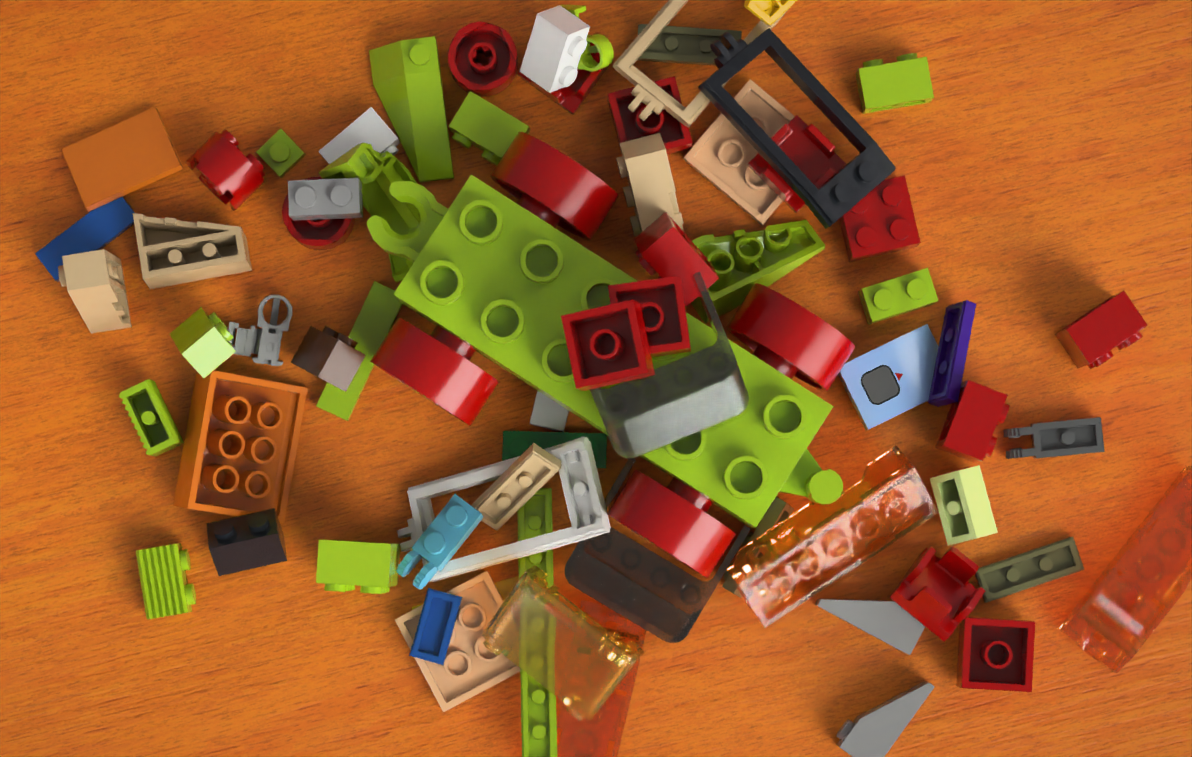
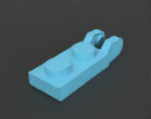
[396,494,484,590]

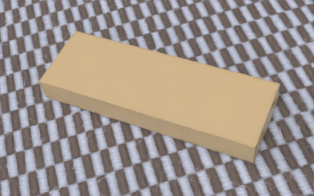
[471,443,561,531]

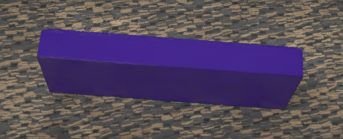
[928,300,976,407]

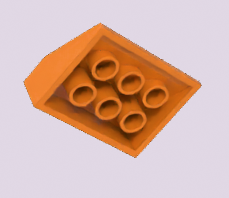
[173,370,308,524]

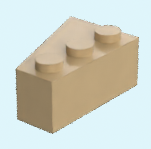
[616,133,684,237]
[133,213,252,289]
[58,249,132,334]

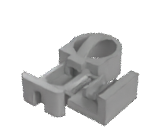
[228,294,292,367]

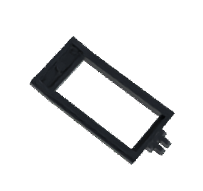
[698,28,896,229]

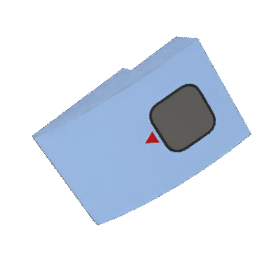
[838,324,938,430]

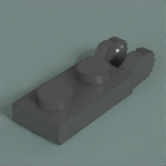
[1003,417,1105,459]

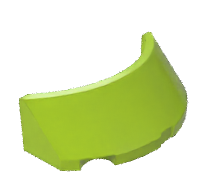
[319,143,421,282]

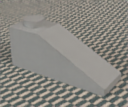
[815,599,925,655]
[836,681,935,757]

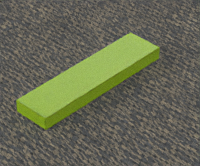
[316,281,403,421]

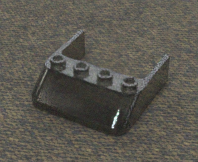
[589,272,749,459]
[565,457,751,643]

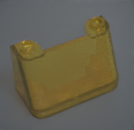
[482,565,645,721]

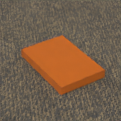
[61,107,183,212]

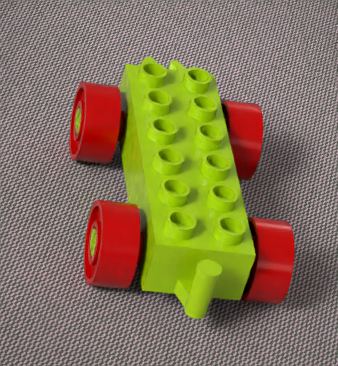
[367,132,855,579]

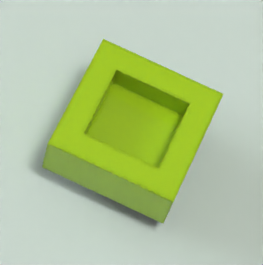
[256,129,306,178]

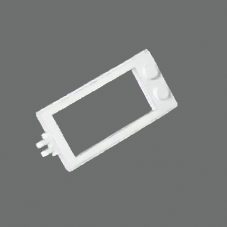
[397,437,611,582]

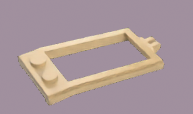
[613,0,789,128]

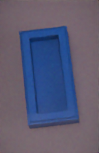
[409,588,462,665]

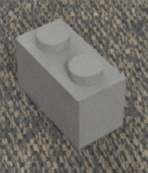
[288,178,363,221]

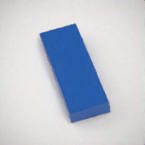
[35,197,135,282]

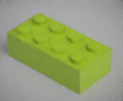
[316,539,400,594]

